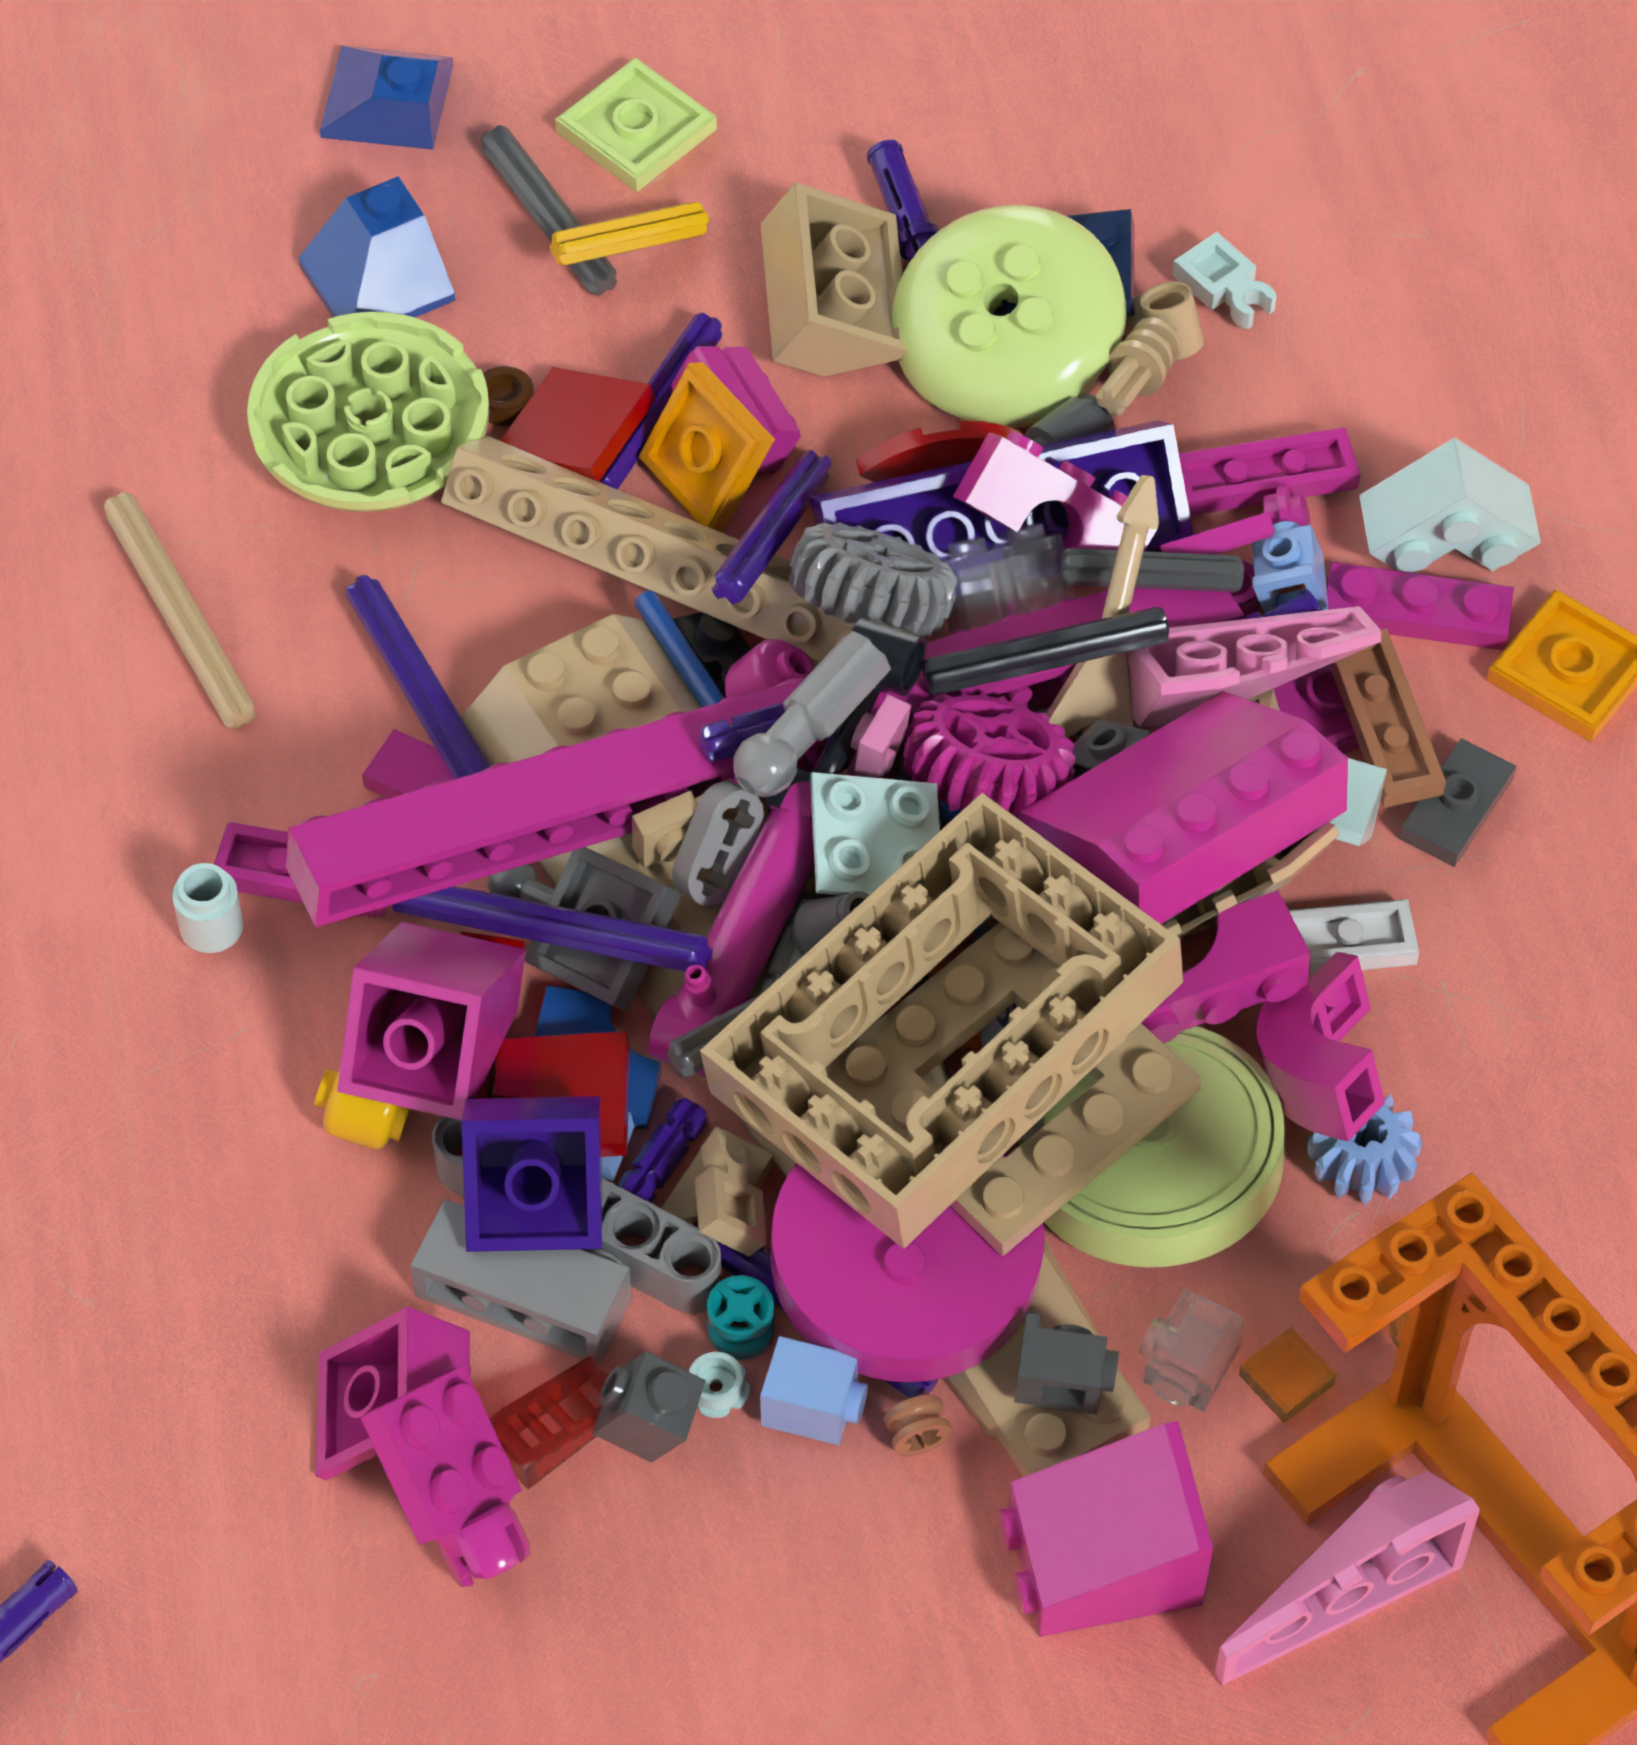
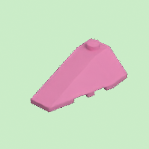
[1126,606,1381,730]
[1214,1470,1480,1686]

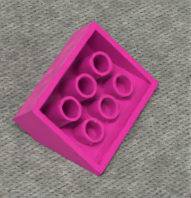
[1019,691,1348,924]

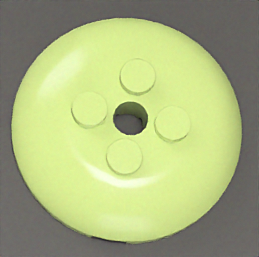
[892,205,1126,428]
[247,312,489,512]

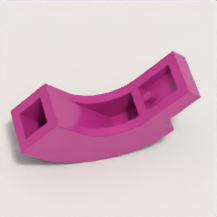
[1256,952,1385,1141]

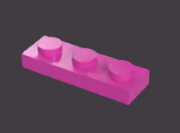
[1179,427,1361,516]
[1327,562,1514,650]

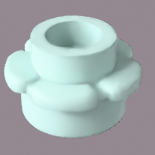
[689,1352,750,1418]

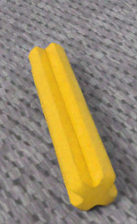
[549,201,710,266]

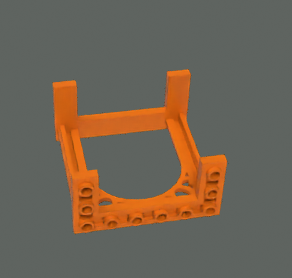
[1263,1172,1637,1745]

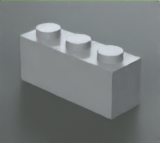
[410,1199,632,1365]

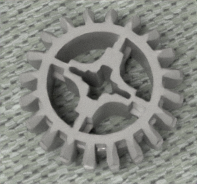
[788,522,958,636]

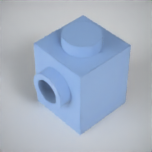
[760,1336,868,1446]

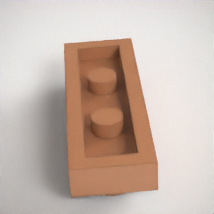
[1329,628,1446,808]

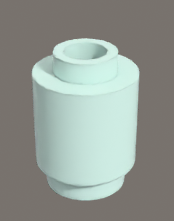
[172,863,244,953]

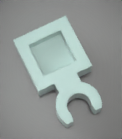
[1172,232,1277,330]

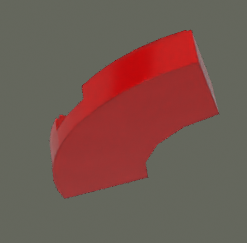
[855,421,1023,482]

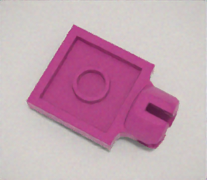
[360,1365,531,1587]

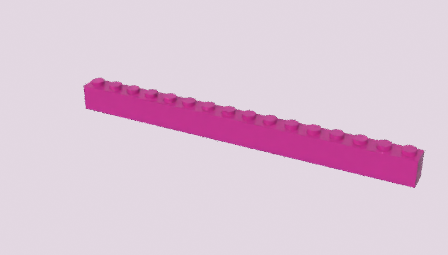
[286,588,1244,927]

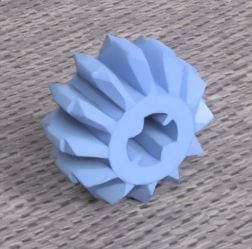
[1307,1094,1422,1206]

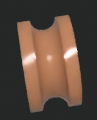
[884,1395,952,1456]

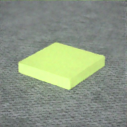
[555,57,717,192]

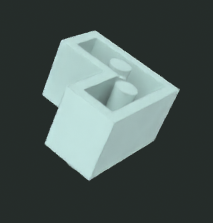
[1359,437,1541,573]

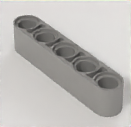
[432,1116,722,1313]

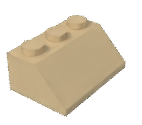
[760,182,907,377]

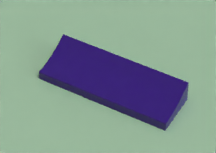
[809,420,1193,597]

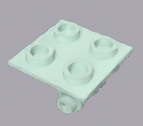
[810,772,940,895]

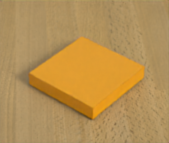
[638,362,775,533]
[1486,589,1637,742]

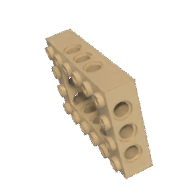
[700,793,1183,1249]

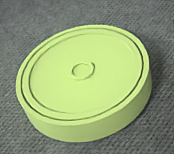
[1018,1026,1285,1268]

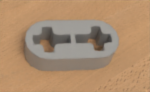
[672,781,764,907]

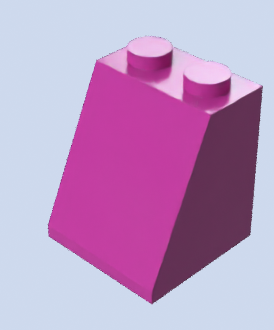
[337,922,526,1120]
[999,1421,1213,1637]

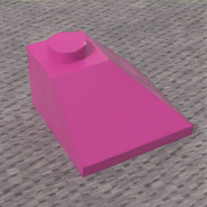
[316,1306,471,1480]

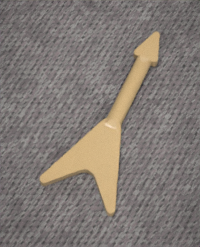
[1046,475,1159,738]

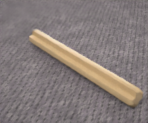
[104,492,256,729]

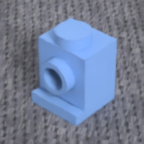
[1252,521,1329,613]

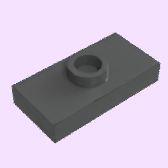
[1399,738,1517,867]

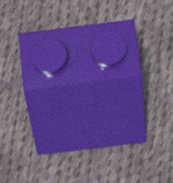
[461,1096,602,1252]

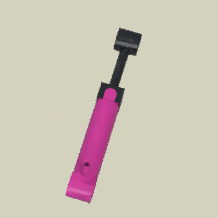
[648,615,927,1077]

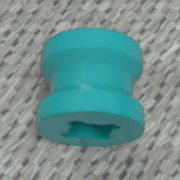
[706,1275,774,1360]

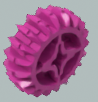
[902,690,1076,820]

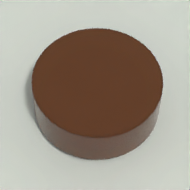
[483,366,534,426]

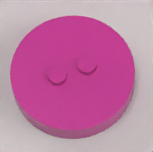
[770,1152,1044,1382]

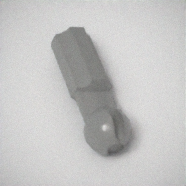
[733,631,891,797]

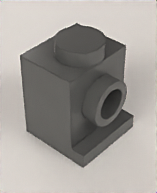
[1014,1312,1119,1415]

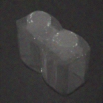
[939,523,1075,632]

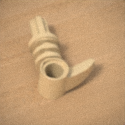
[1096,282,1204,416]

